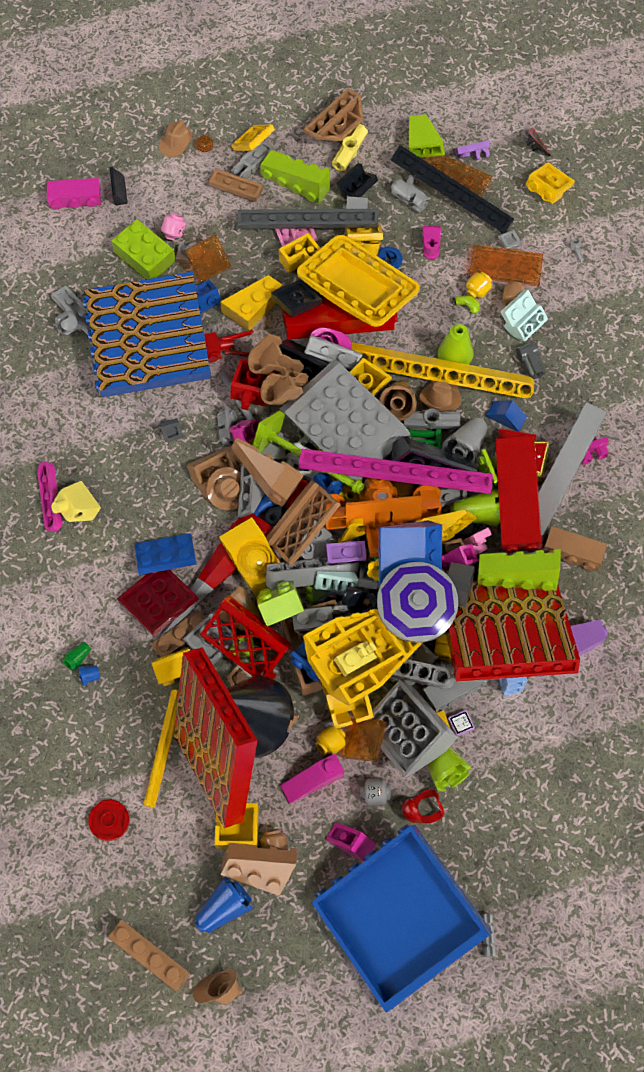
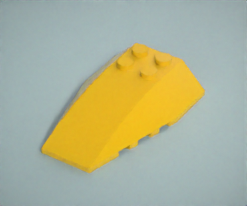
[303,609,423,706]

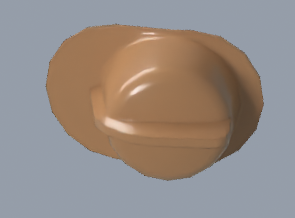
[159,120,193,157]
[193,968,242,1005]

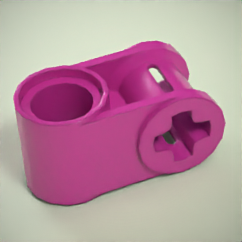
[422,226,441,260]
[229,419,260,443]

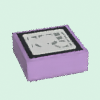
[447,710,475,737]

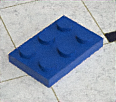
[134,533,197,575]

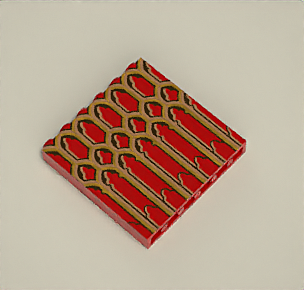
[446,580,580,682]
[174,647,258,828]

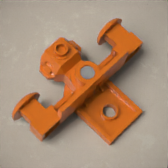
[318,478,442,558]

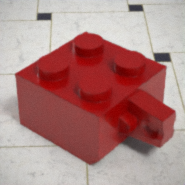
[230,358,276,410]

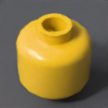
[466,272,492,299]
[315,726,346,756]

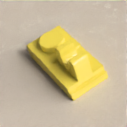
[334,641,377,677]

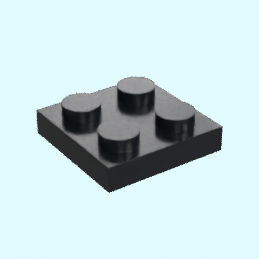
[271,279,322,317]

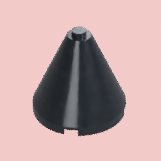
[227,676,294,758]

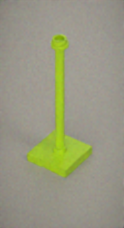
[252,411,365,494]

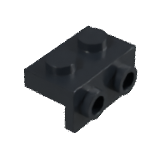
[336,163,378,199]

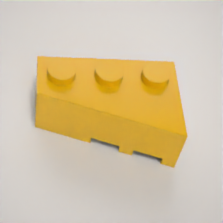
[220,275,282,331]

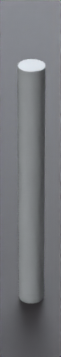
[219,371,255,420]

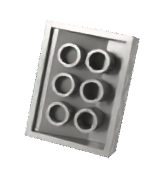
[361,680,458,778]

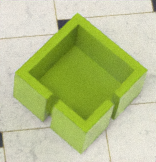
[257,580,304,626]

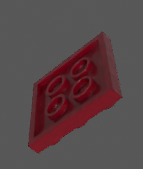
[117,570,199,637]

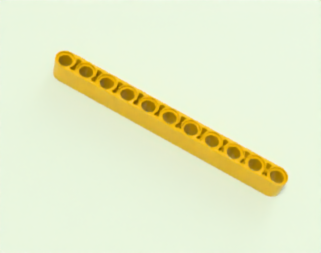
[351,342,534,398]

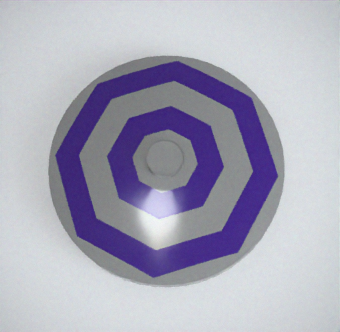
[377,562,458,643]

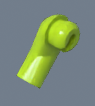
[456,295,480,313]

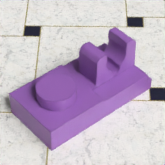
[454,140,490,160]
[326,541,366,564]

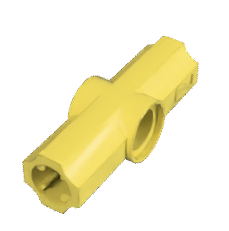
[332,124,368,172]

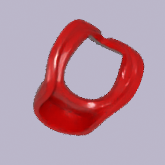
[402,789,444,824]

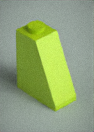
[409,114,445,158]

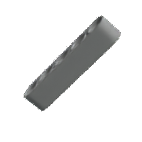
[266,558,360,589]
[391,659,455,689]

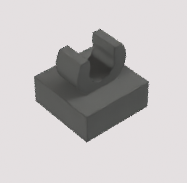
[160,418,183,442]

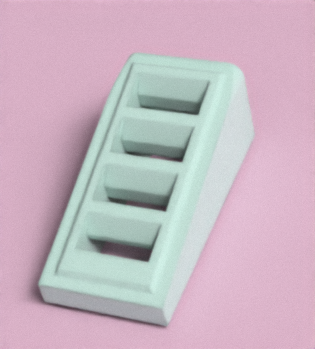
[314,571,358,593]

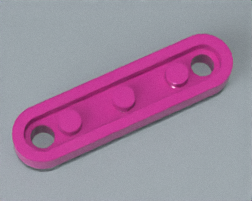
[37,461,63,532]

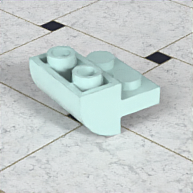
[501,289,548,342]

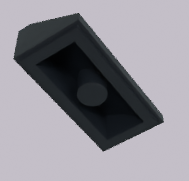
[109,167,128,205]
[311,589,342,603]

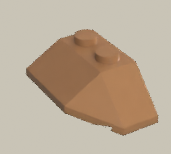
[303,88,363,141]

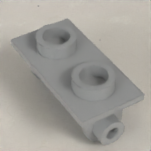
[217,405,237,445]

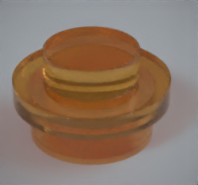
[196,135,213,152]

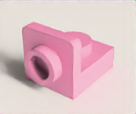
[463,528,492,555]

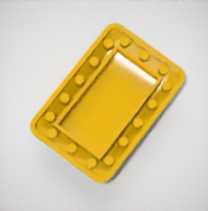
[297,235,420,327]

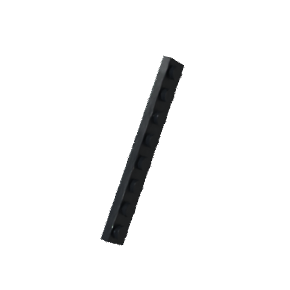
[390,145,514,234]

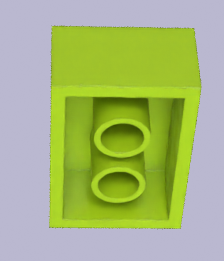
[111,219,176,279]

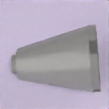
[442,417,488,465]

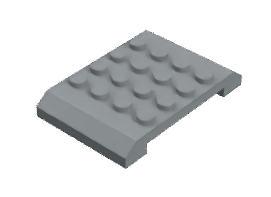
[279,360,411,481]

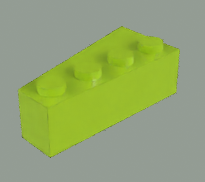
[260,150,330,204]
[478,549,561,591]

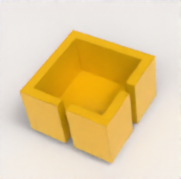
[321,684,374,729]
[215,803,259,850]

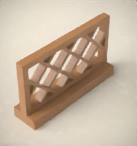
[266,479,341,566]

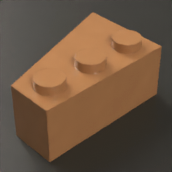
[220,843,297,896]

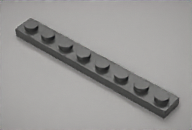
[237,209,378,229]

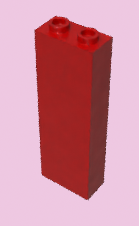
[282,298,398,340]
[495,435,543,554]

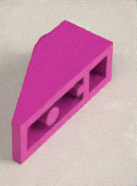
[280,754,345,804]

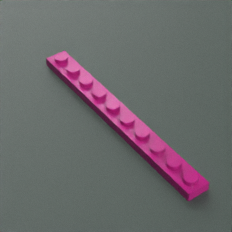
[299,449,493,494]

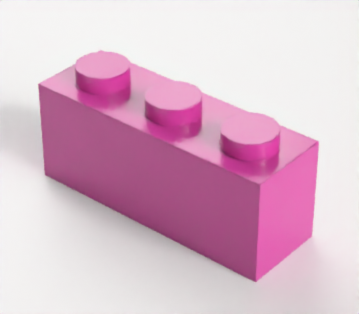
[47,178,102,209]

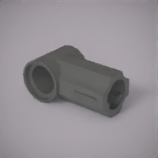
[516,342,546,379]

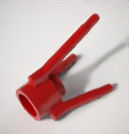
[218,330,254,357]

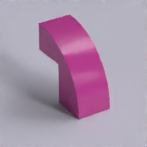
[442,544,479,572]

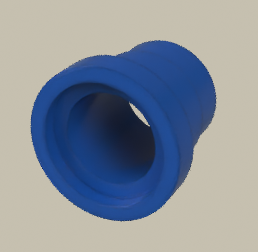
[78,665,100,686]

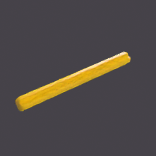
[144,689,179,808]

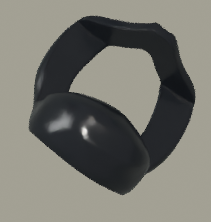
[341,586,377,614]

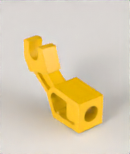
[338,518,365,543]

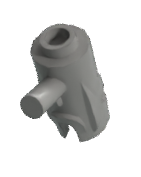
[391,175,429,213]

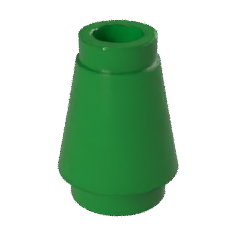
[62,642,91,671]

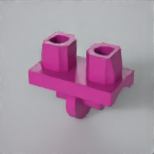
[581,436,609,465]

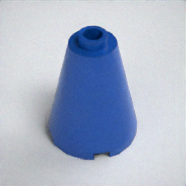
[195,877,255,933]

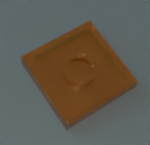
[184,234,231,283]
[340,718,387,762]

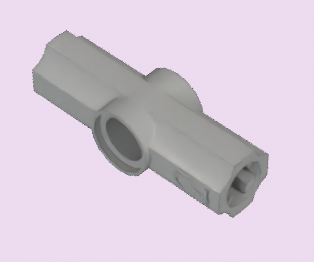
[404,408,460,431]

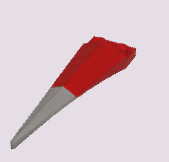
[162,513,274,636]

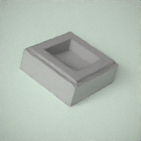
[498,230,522,252]

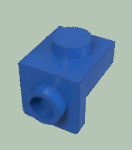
[312,473,345,494]

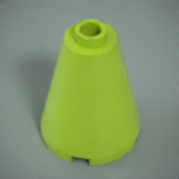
[438,324,474,365]
[451,488,501,526]
[427,747,472,791]

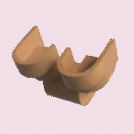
[248,334,309,405]

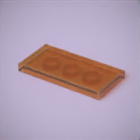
[424,155,493,197]
[469,244,543,287]

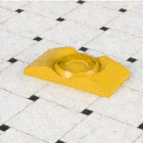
[218,518,281,601]

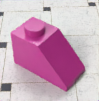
[325,822,376,862]

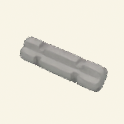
[481,914,496,957]

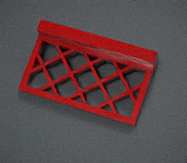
[200,595,292,677]

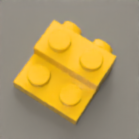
[526,162,575,204]

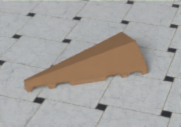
[187,439,254,501]

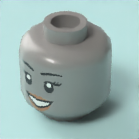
[361,778,391,806]

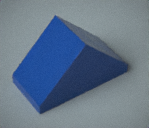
[486,400,527,432]

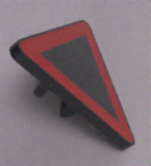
[526,127,551,157]

